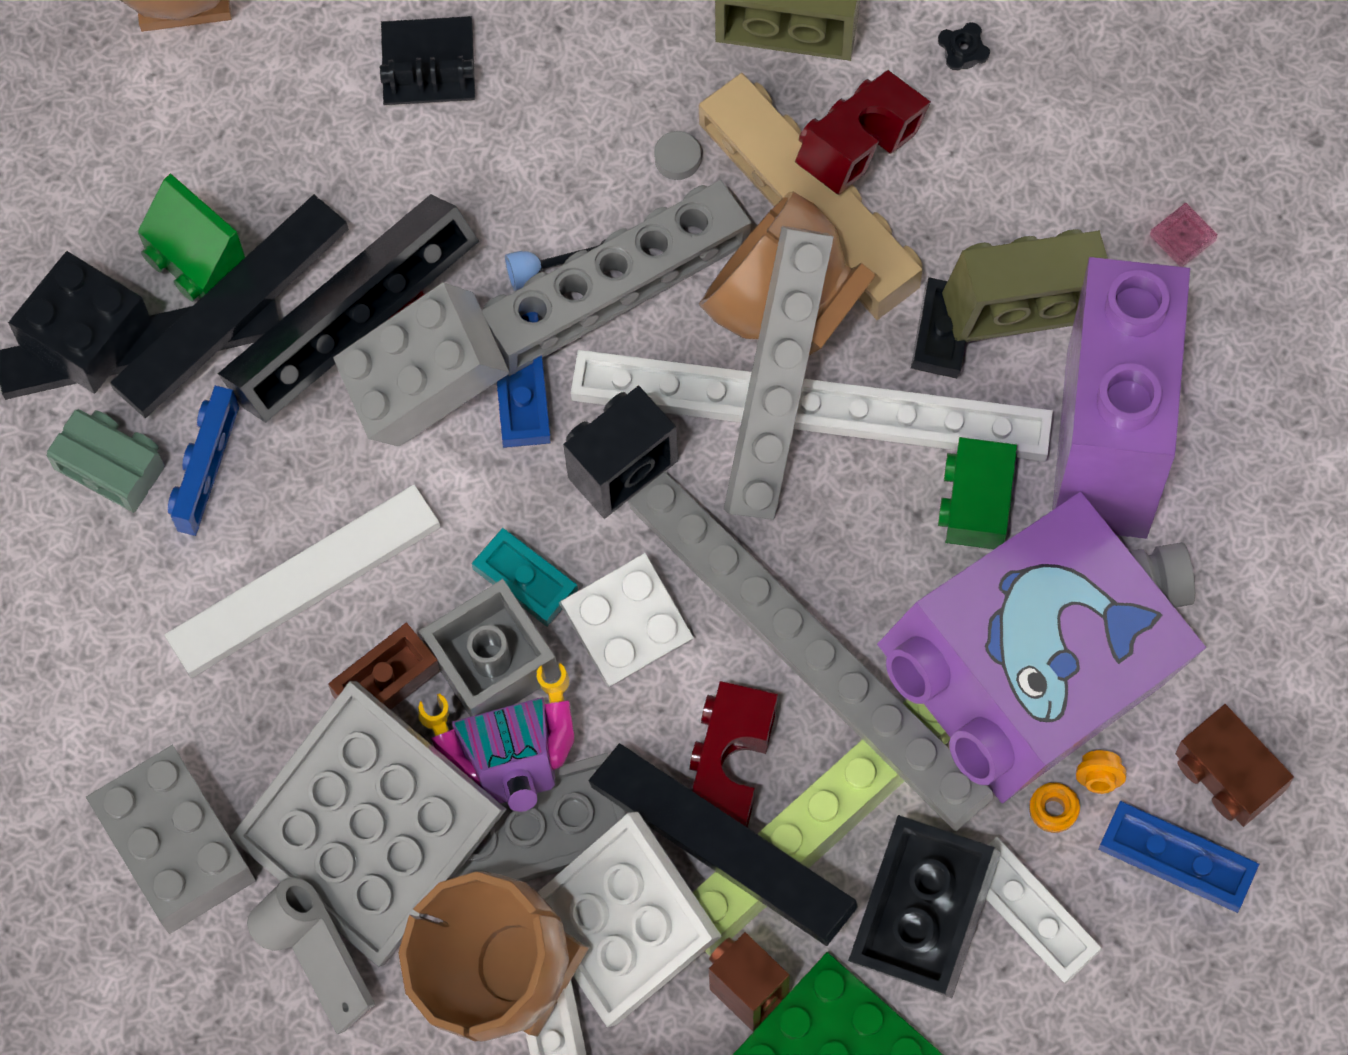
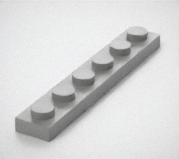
[723,226,834,520]

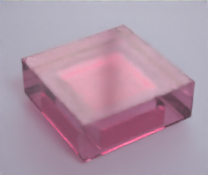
[1150,202,1218,267]

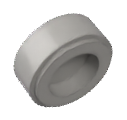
[654,131,701,180]

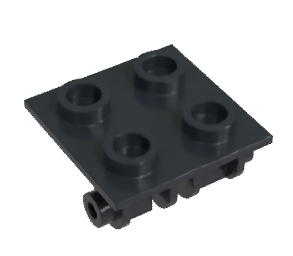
[380,16,475,105]

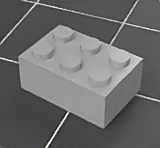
[333,282,510,446]
[86,744,256,934]

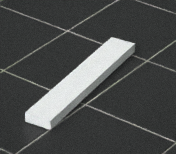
[164,485,441,679]

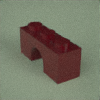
[795,70,931,195]
[689,681,778,828]

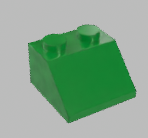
[137,173,245,302]

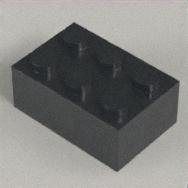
[848,815,1001,998]

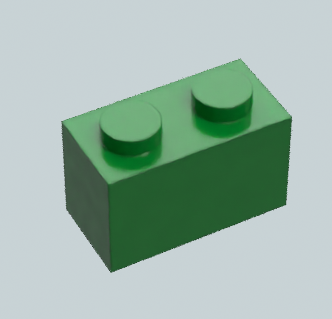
[938,437,1017,549]

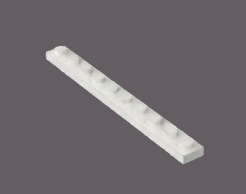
[571,350,1053,462]

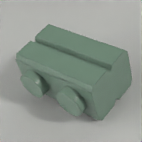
[46,409,165,513]

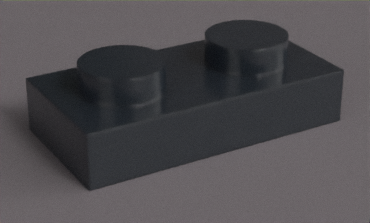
[910,277,966,379]

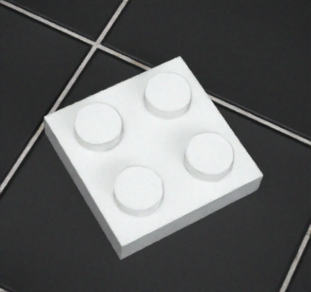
[559,553,694,687]

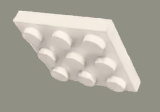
[538,812,722,1027]

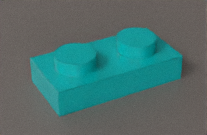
[471,528,578,627]

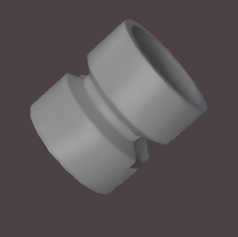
[1129,542,1195,608]

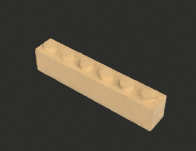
[699,73,923,320]

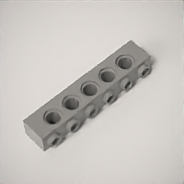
[482,180,752,376]

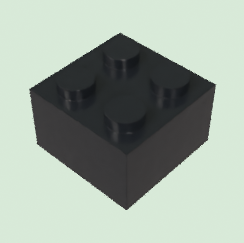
[8,250,152,394]
[563,385,678,519]

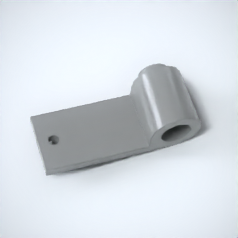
[247,877,375,1034]

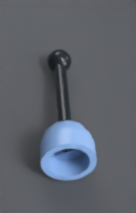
[505,239,606,291]

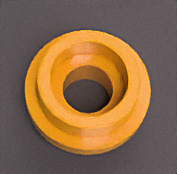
[1076,750,1126,794]
[1029,783,1080,833]

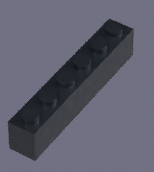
[217,194,480,423]

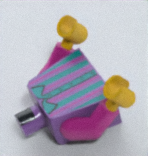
[418,663,574,812]

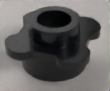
[938,22,990,71]

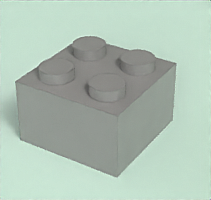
[419,579,560,717]

